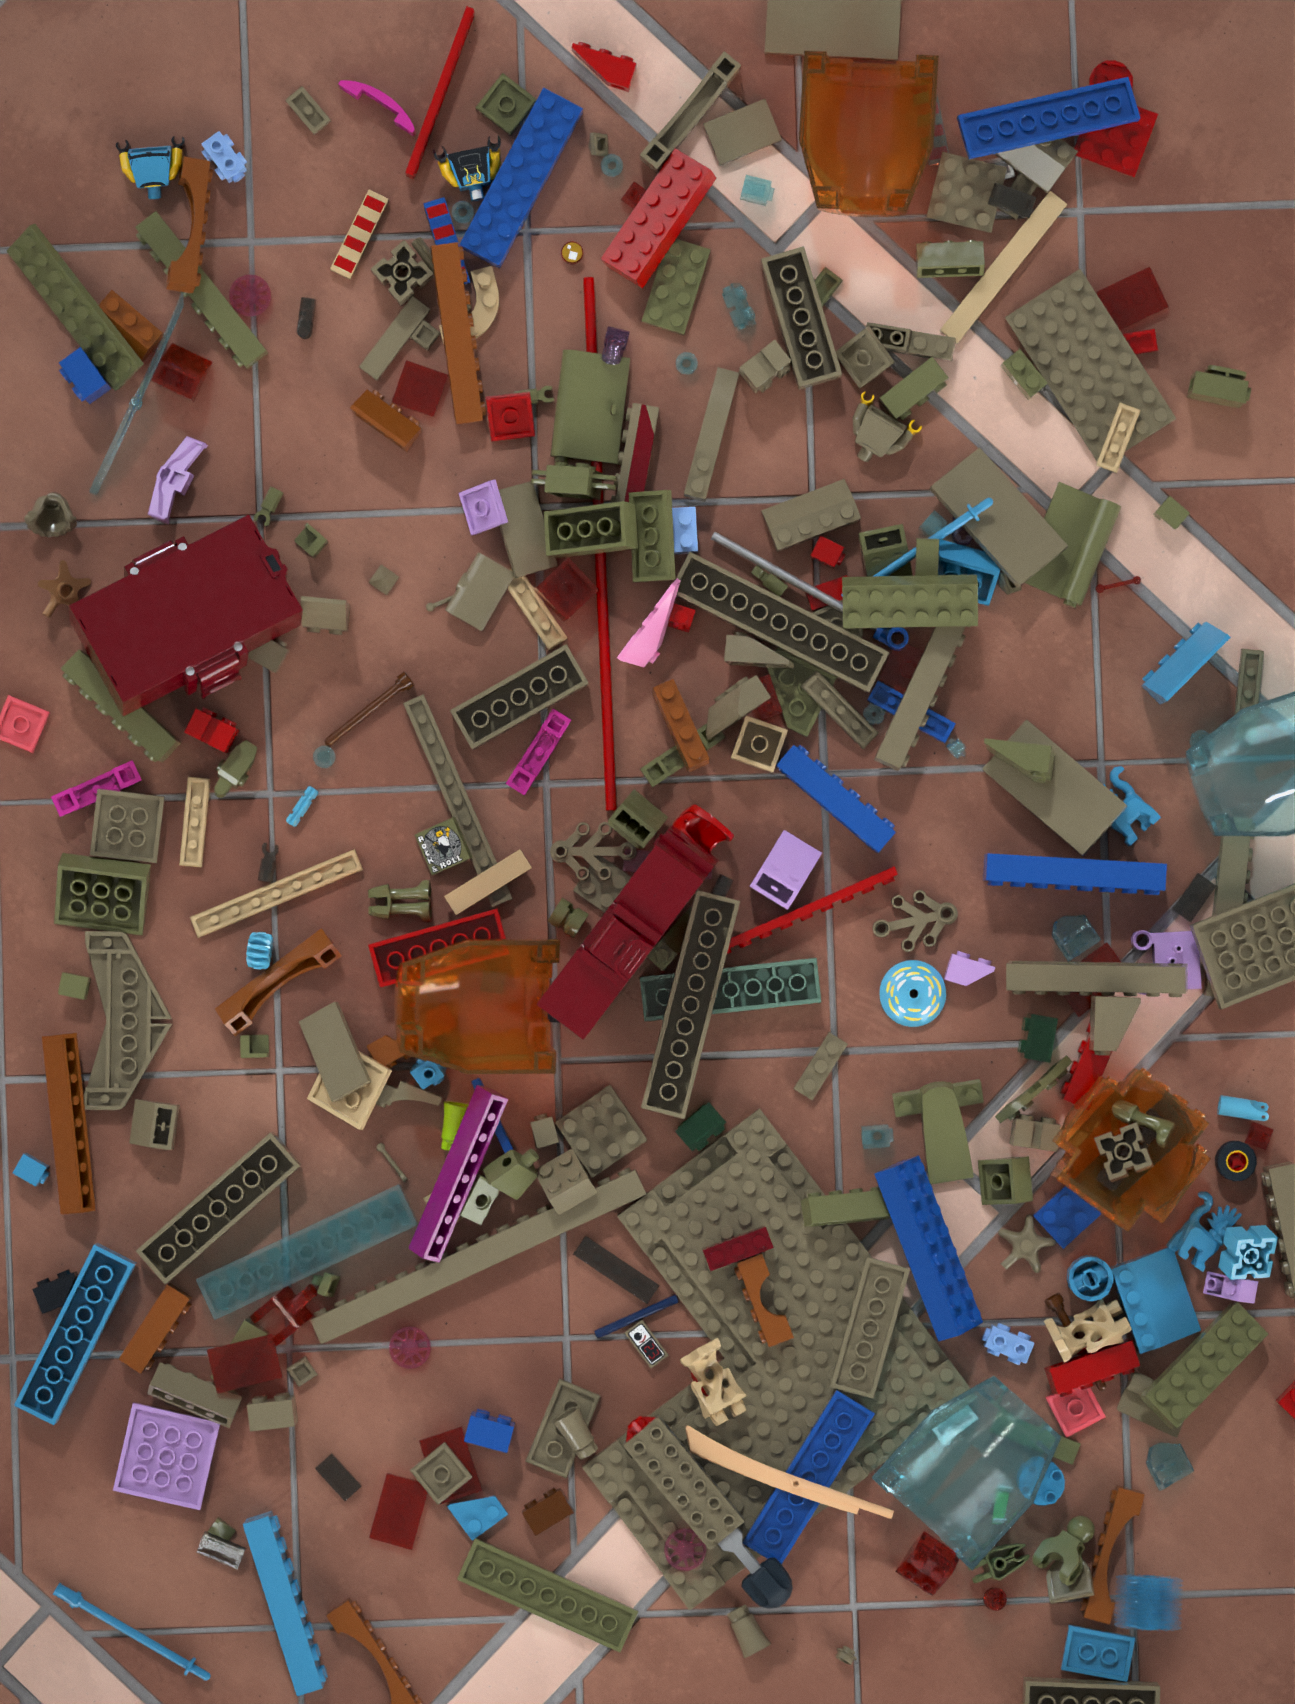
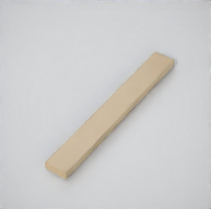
[940,191,1067,344]
[190,849,363,938]

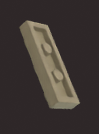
[793,1032,848,1100]

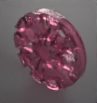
[229,275,271,317]

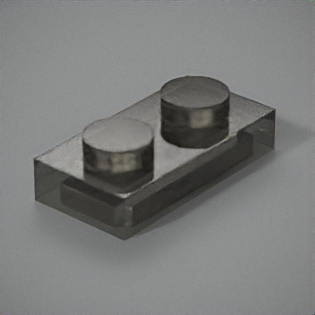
[1172,873,1216,922]

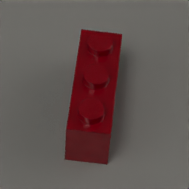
[702,1225,774,1271]

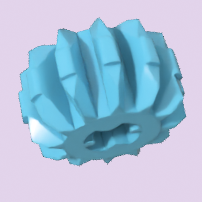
[246,932,273,970]

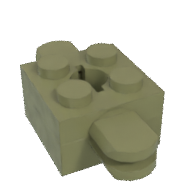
[531,462,617,500]

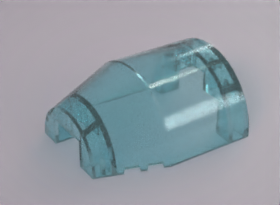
[1185,691,1295,837]
[871,1376,1061,1570]

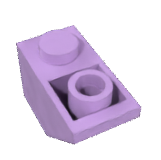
[943,951,995,986]
[1203,1271,1258,1303]

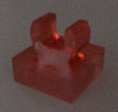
[621,182,646,210]
[1244,1122,1274,1150]

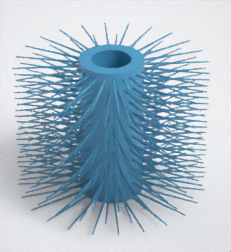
[1114,1574,1183,1631]

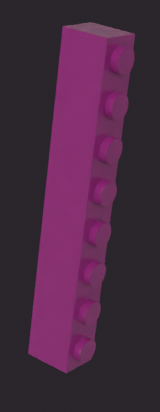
[408,1085,508,1263]

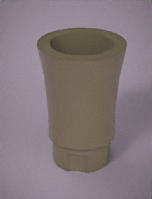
[552,1406,598,1460]
[727,1605,771,1658]

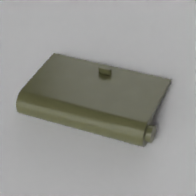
[550,349,630,464]
[1025,482,1121,608]

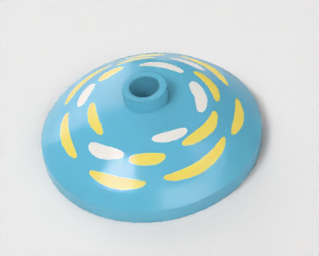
[879,960,946,1027]

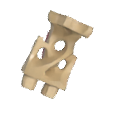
[1044,1299,1132,1362]
[680,1338,746,1427]

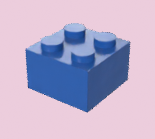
[59,347,111,404]
[464,1409,515,1453]

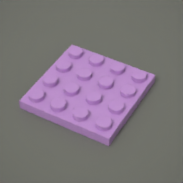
[113,1402,220,1510]

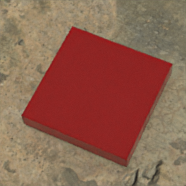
[486,392,535,441]

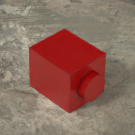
[810,535,846,569]

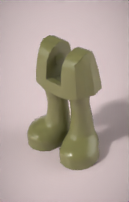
[368,880,432,922]
[1112,1100,1176,1148]

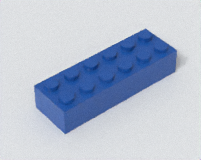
[775,745,896,853]

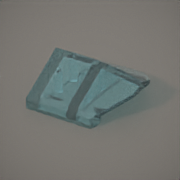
[1052,915,1101,962]
[1146,1443,1194,1491]

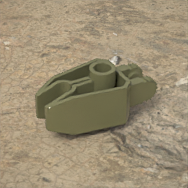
[214,740,257,798]
[967,1543,1030,1583]

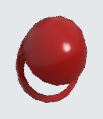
[673,804,734,854]

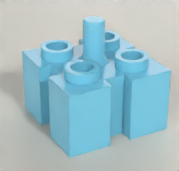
[1218,1225,1278,1280]

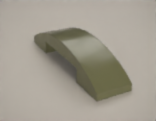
[915,538,939,576]
[640,724,726,788]

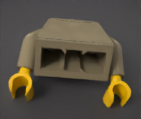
[853,391,922,462]

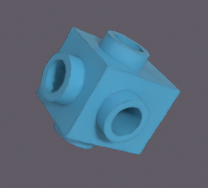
[410,1051,447,1090]

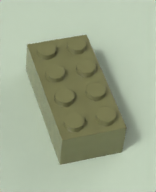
[544,501,638,558]

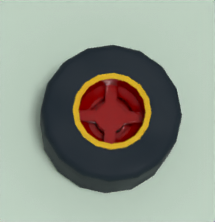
[1215,1141,1257,1181]

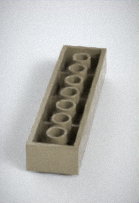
[136,1131,302,1284]

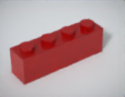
[1060,1021,1113,1110]
[1044,1339,1140,1397]

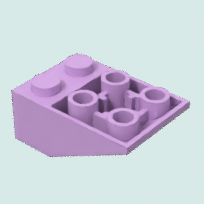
[749,830,822,910]

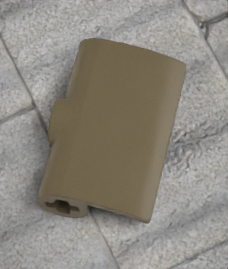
[445,552,514,631]
[1117,1371,1183,1438]

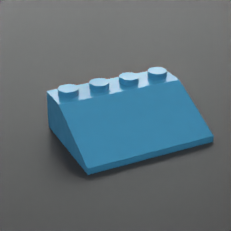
[1141,622,1231,704]
[1110,1247,1201,1354]

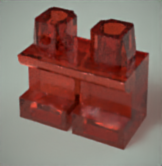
[757,674,783,721]

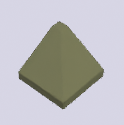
[205,1517,236,1548]

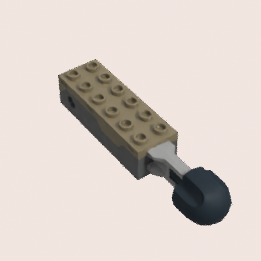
[623,1414,793,1609]

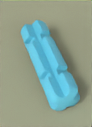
[286,786,318,827]

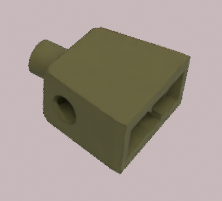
[483,1149,539,1200]

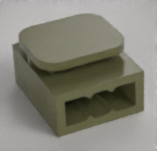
[1187,365,1251,408]
[608,789,668,849]

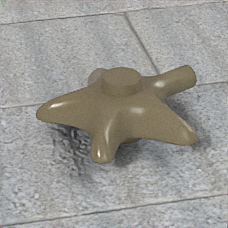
[998,1214,1056,1273]

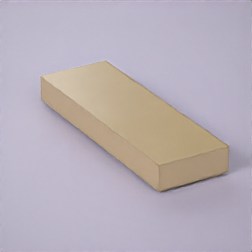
[1096,403,1141,473]

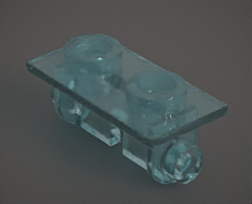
[722,283,756,330]

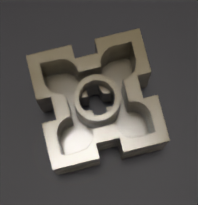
[371,240,434,306]
[739,340,792,393]
[1009,1114,1061,1152]
[1094,1122,1154,1182]

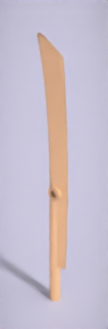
[686,1425,894,1519]

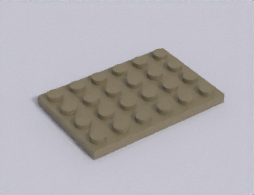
[1190,883,1295,1009]

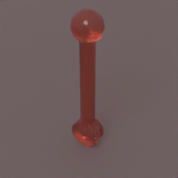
[1095,576,1141,593]

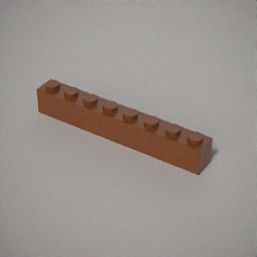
[430,242,486,424]
[42,1033,96,1214]

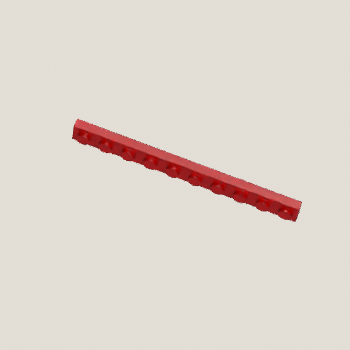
[727,866,898,954]

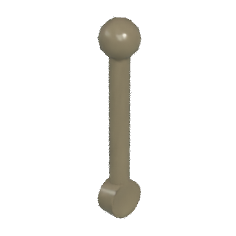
[426,595,453,612]
[376,1143,408,1182]

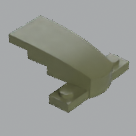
[892,1079,984,1185]

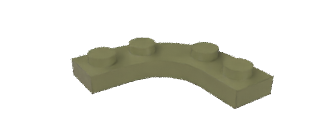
[995,1055,1072,1123]

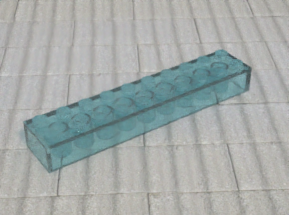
[196,1183,419,1320]

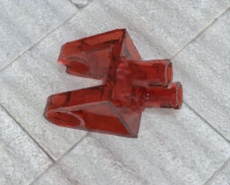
[249,1284,318,1348]

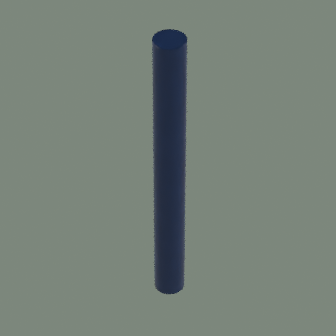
[594,1294,679,1339]

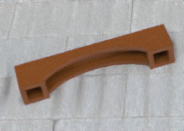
[166,156,213,293]
[215,928,342,1036]
[1080,1485,1145,1625]
[326,1598,424,1704]

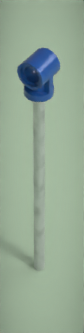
[711,532,909,651]

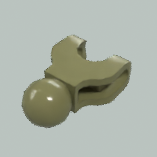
[1033,1515,1095,1585]

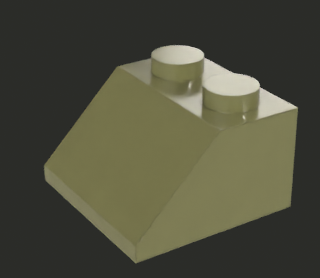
[978,1156,1033,1205]

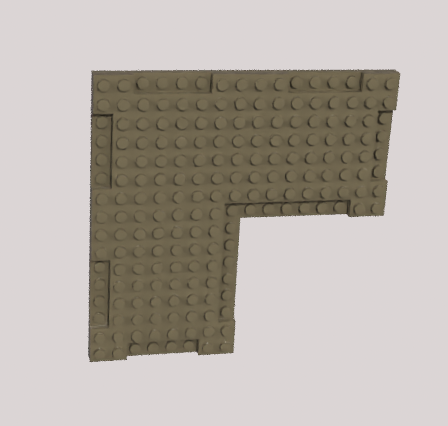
[582,1108,976,1610]

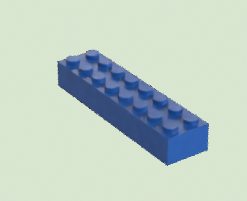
[459,87,583,269]
[983,853,1167,895]
[874,1155,983,1342]

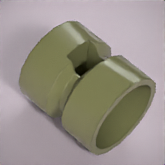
[547,898,589,938]

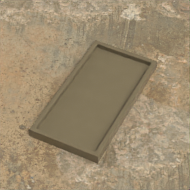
[764,0,901,61]
[929,447,1068,588]
[982,719,1128,856]

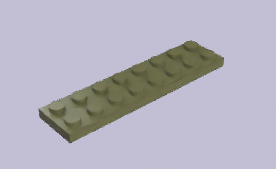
[7,223,144,391]
[457,1538,638,1652]

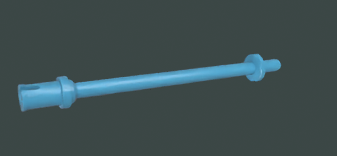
[841,498,993,596]
[53,1583,211,1681]

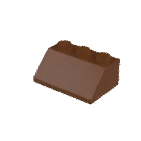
[99,290,165,362]
[350,389,422,452]

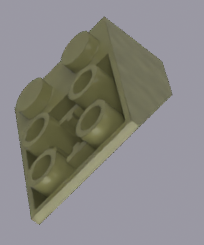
[858,524,913,577]

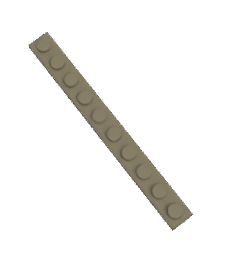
[403,694,513,907]

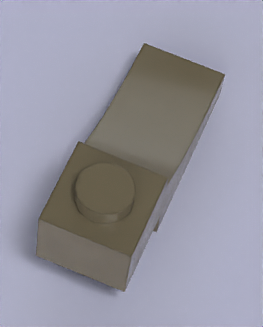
[376,1080,443,1108]

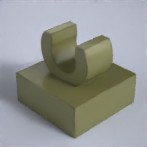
[311,1272,341,1297]

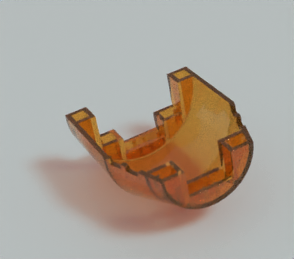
[799,51,939,217]
[395,939,560,1074]

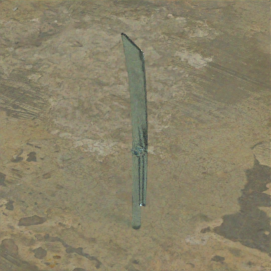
[89,292,184,495]

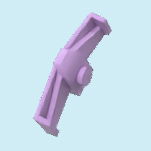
[148,436,208,525]

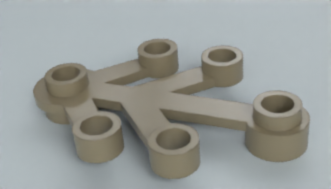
[550,822,637,881]
[872,890,958,952]

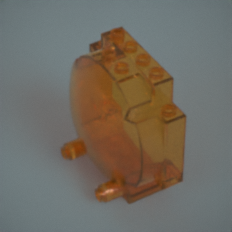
[1050,1068,1211,1232]

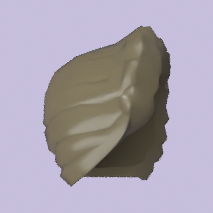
[24,492,77,538]

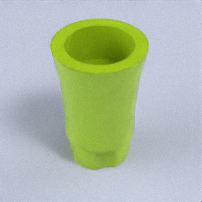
[441,1101,469,1151]

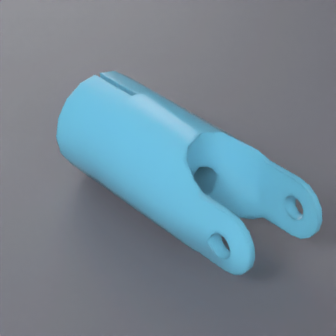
[1217,1095,1269,1121]

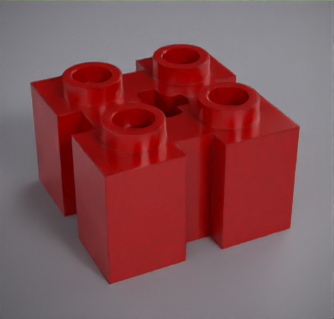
[184,707,240,754]

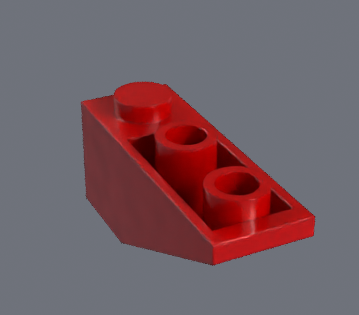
[571,42,637,92]

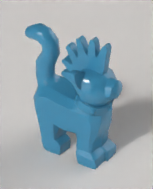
[1103,766,1161,847]
[1166,1191,1242,1272]

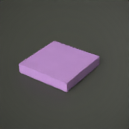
[459,480,508,536]

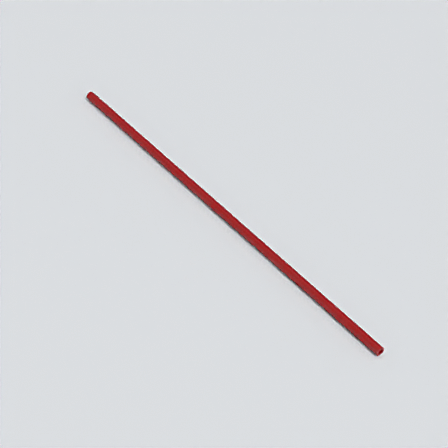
[583,277,617,811]

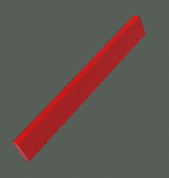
[405,6,475,179]

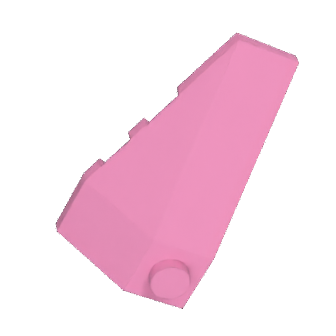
[617,578,680,667]

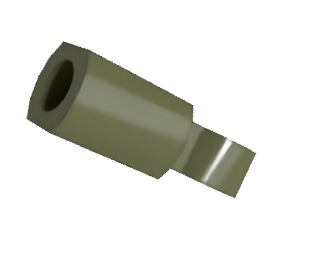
[514,386,554,404]
[254,486,284,527]
[751,565,788,597]

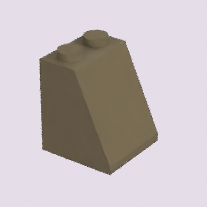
[1089,996,1141,1055]

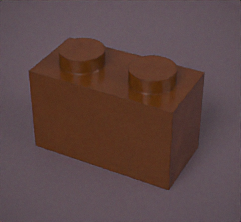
[522,1487,574,1536]

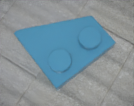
[447,1495,508,1541]

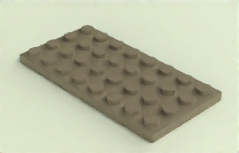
[1005,269,1176,461]

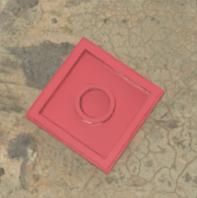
[0,695,50,753]
[1045,1387,1106,1438]

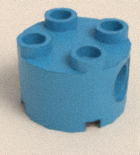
[1067,1255,1114,1302]
[1018,1458,1065,1506]

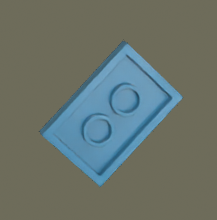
[1061,1625,1135,1682]

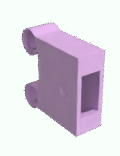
[1131,930,1202,995]

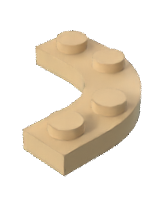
[439,266,499,344]

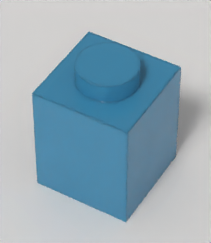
[13,1153,50,1187]

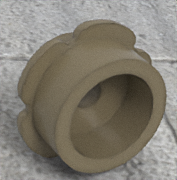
[835,1646,857,1665]

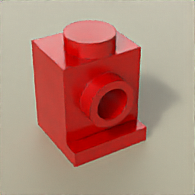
[668,603,695,633]

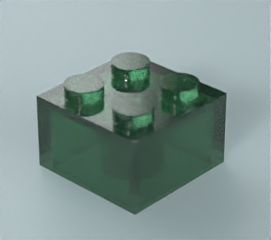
[1017,1013,1058,1063]
[675,1100,726,1152]

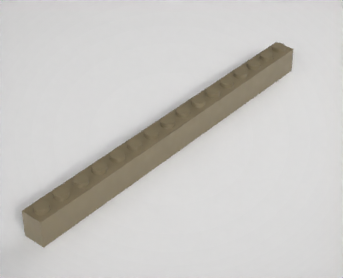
[310,1168,647,1344]

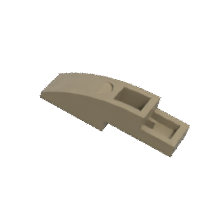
[866,322,956,361]

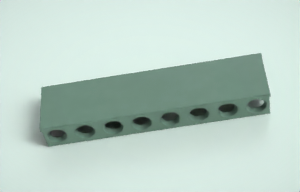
[640,958,821,1021]

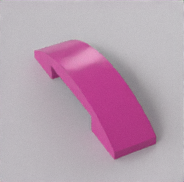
[338,80,416,137]
[506,708,572,795]
[51,760,142,817]

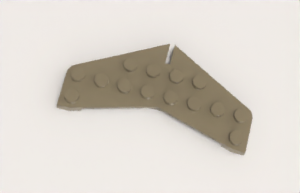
[83,931,173,1110]

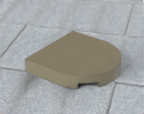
[1046,1559,1095,1604]

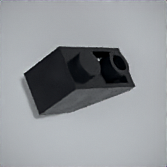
[32,1269,78,1314]

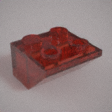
[151,343,213,402]
[895,1531,961,1596]

